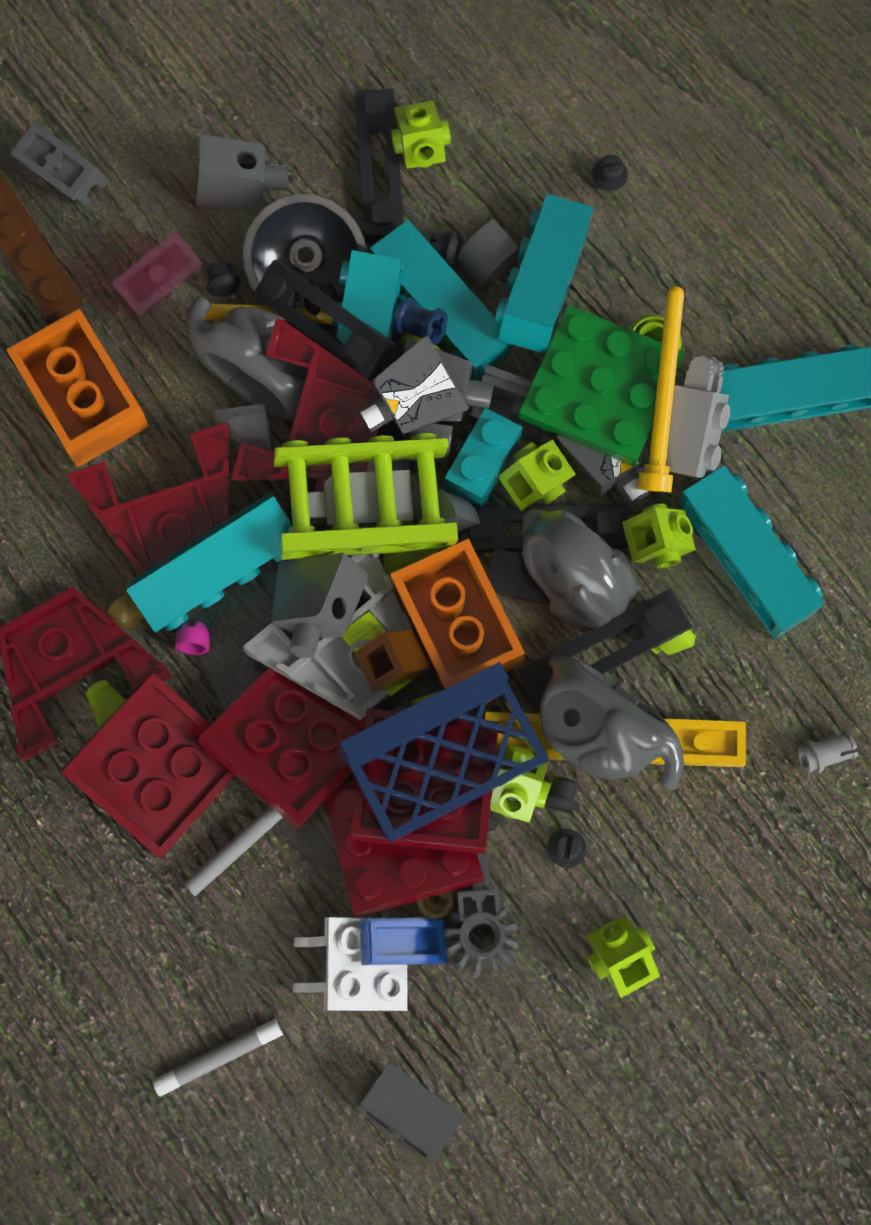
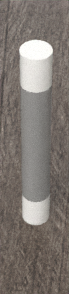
[152,1018,283,1097]

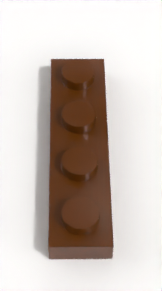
[0,172,84,324]

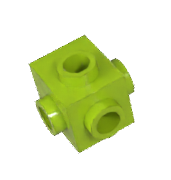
[391,100,451,169]
[498,439,576,511]
[622,504,696,568]
[490,744,551,823]
[586,914,660,998]

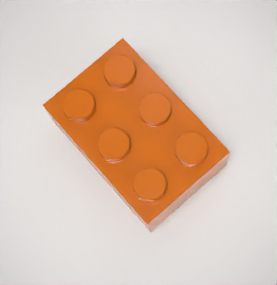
[6,308,150,468]
[390,538,525,690]

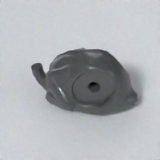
[186,296,315,422]
[522,509,645,642]
[540,655,685,790]

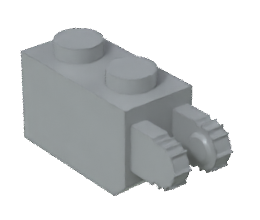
[666,355,730,478]
[290,470,413,531]

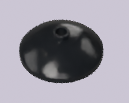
[243,193,367,307]

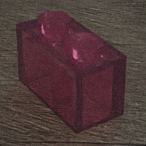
[112,231,203,320]

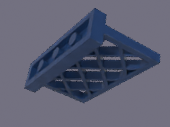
[339,662,550,844]

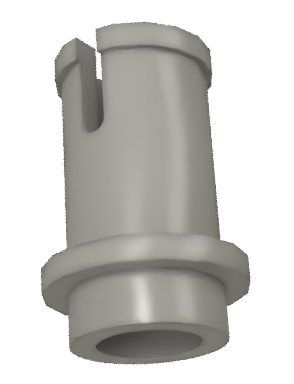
[798,731,858,774]

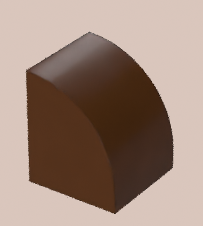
[354,629,433,692]

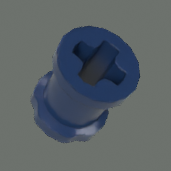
[392,298,448,345]

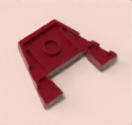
[231,318,380,481]
[67,423,229,574]
[0,587,173,762]

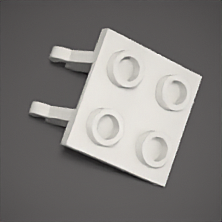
[293,917,407,1011]

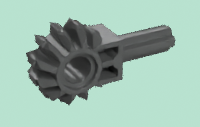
[444,849,520,978]

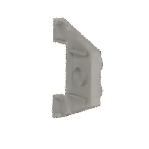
[243,554,413,720]

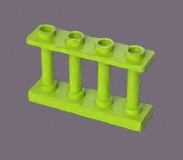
[273,433,458,560]

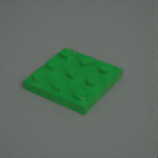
[518,305,685,467]

